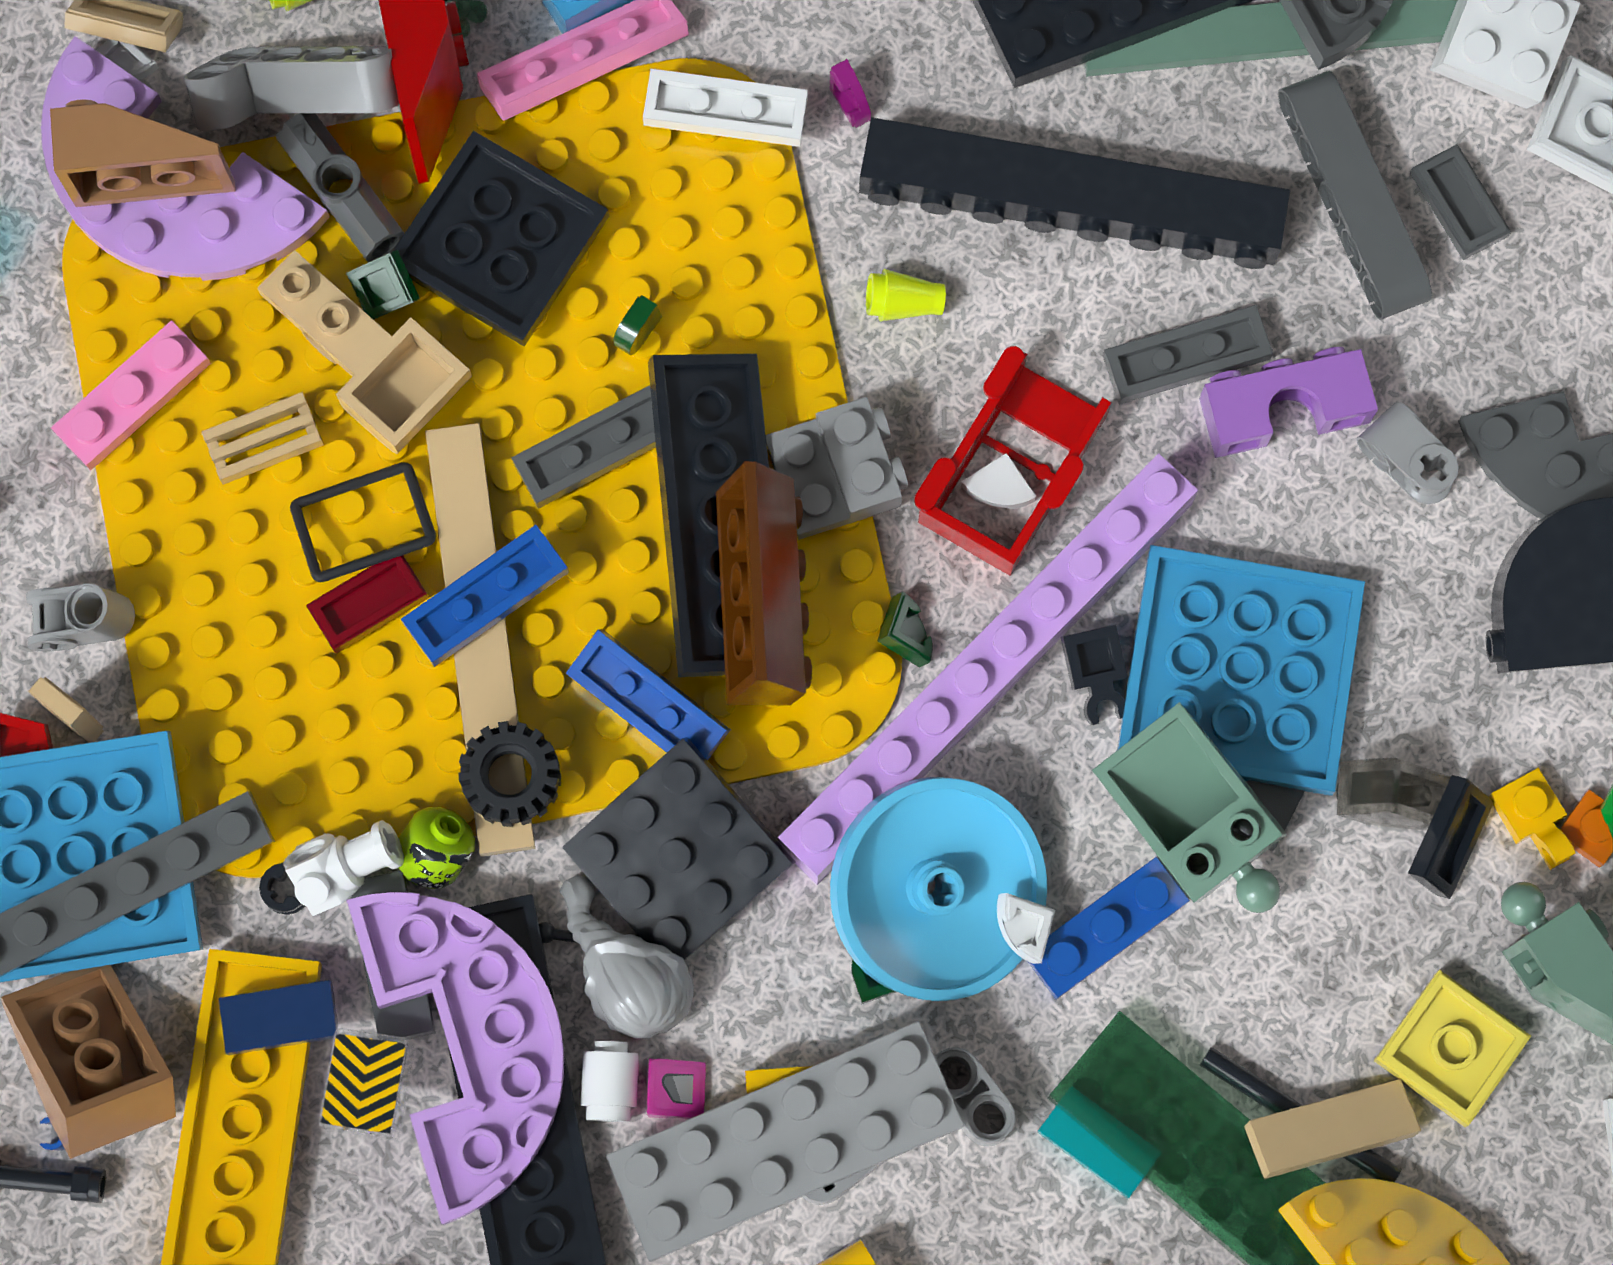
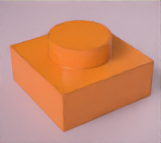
[1559,789,1613,868]

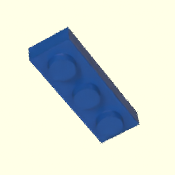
[401,525,569,667]
[566,629,731,760]
[1027,857,1190,1000]

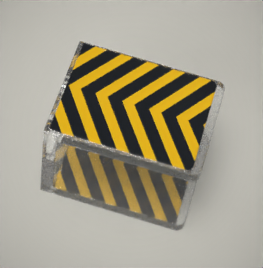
[319,1028,415,1142]

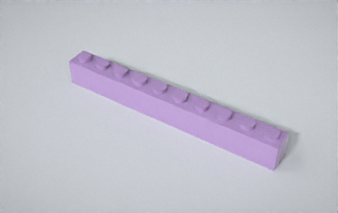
[778,453,1198,885]

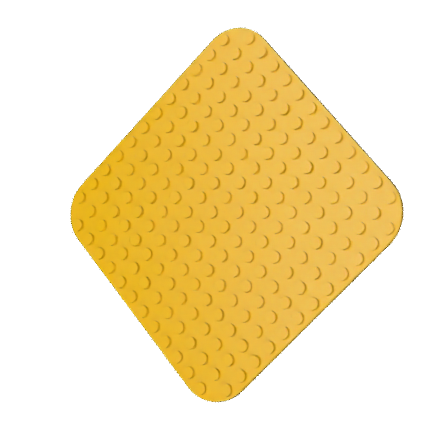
[62,58,902,878]

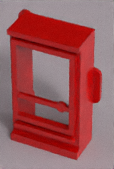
[914,346,1112,576]

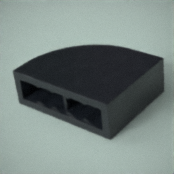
[1485,497,1613,674]

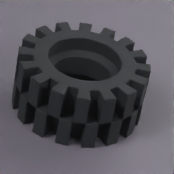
[458,721,561,827]

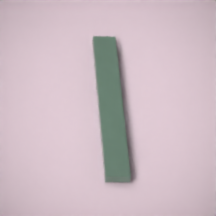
[1084,0,1458,77]

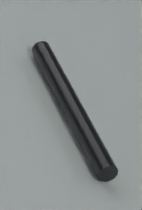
[1200,1047,1402,1182]

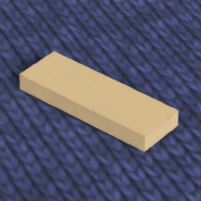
[1244,1079,1421,1179]

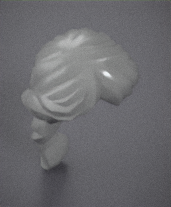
[559,876,694,1039]

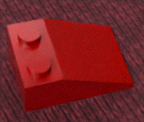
[378,0,469,184]

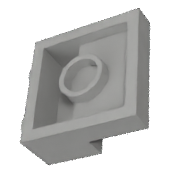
[766,397,908,540]

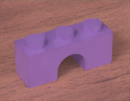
[1199,347,1378,458]

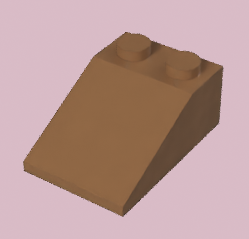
[50,99,236,207]
[1,965,176,1159]

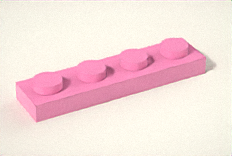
[477,0,689,121]

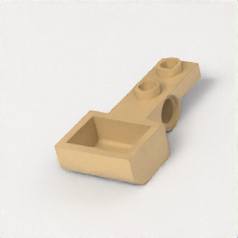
[257,250,472,454]

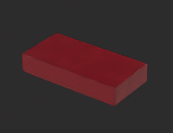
[306,555,429,654]

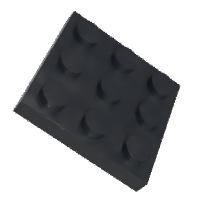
[393,131,610,347]
[562,737,796,961]

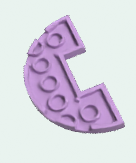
[41,36,330,281]
[347,892,564,1225]

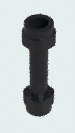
[0,1160,107,1203]

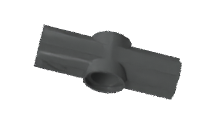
[276,113,405,263]

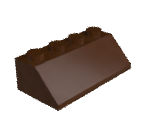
[716,461,812,706]

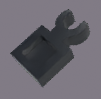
[1060,625,1128,725]

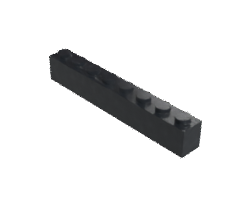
[859,117,1290,269]

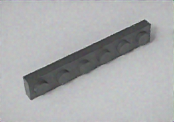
[0,791,275,977]

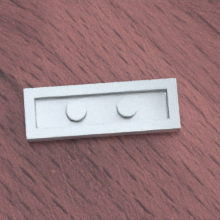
[643,69,808,147]

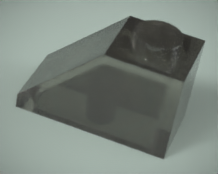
[1336,757,1451,831]

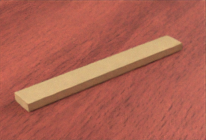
[425,423,536,857]

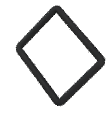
[290,462,436,582]

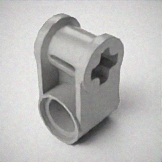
[1356,401,1459,505]
[26,583,135,652]

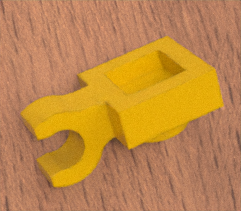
[1489,767,1576,870]

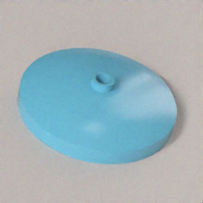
[830,777,1047,1001]

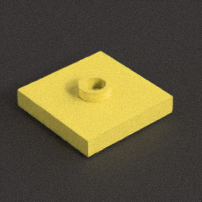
[1373,970,1531,1127]

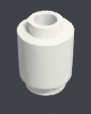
[581,1041,639,1122]

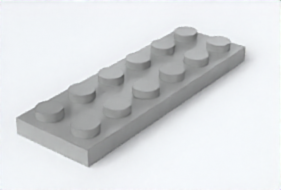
[606,1021,964,1262]

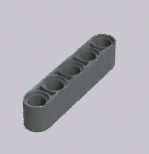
[1278,70,1432,320]

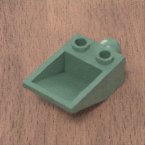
[1092,702,1287,913]
[1501,882,1613,1045]

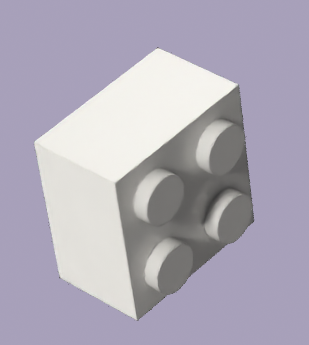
[1430,0,1580,109]

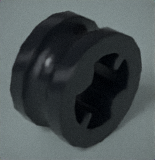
[259,863,305,915]

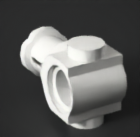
[283,820,404,916]

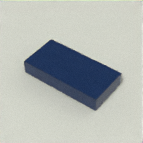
[218,980,339,1055]

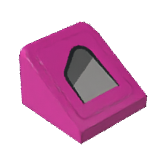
[647,1058,706,1119]

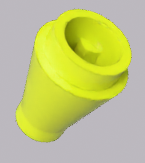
[865,268,946,322]

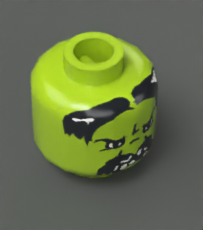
[398,807,475,889]

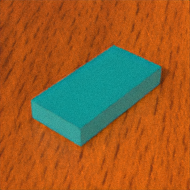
[1037,1086,1161,1199]

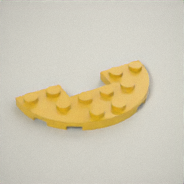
[1278,1178,1510,1265]

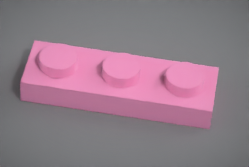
[51,320,211,471]

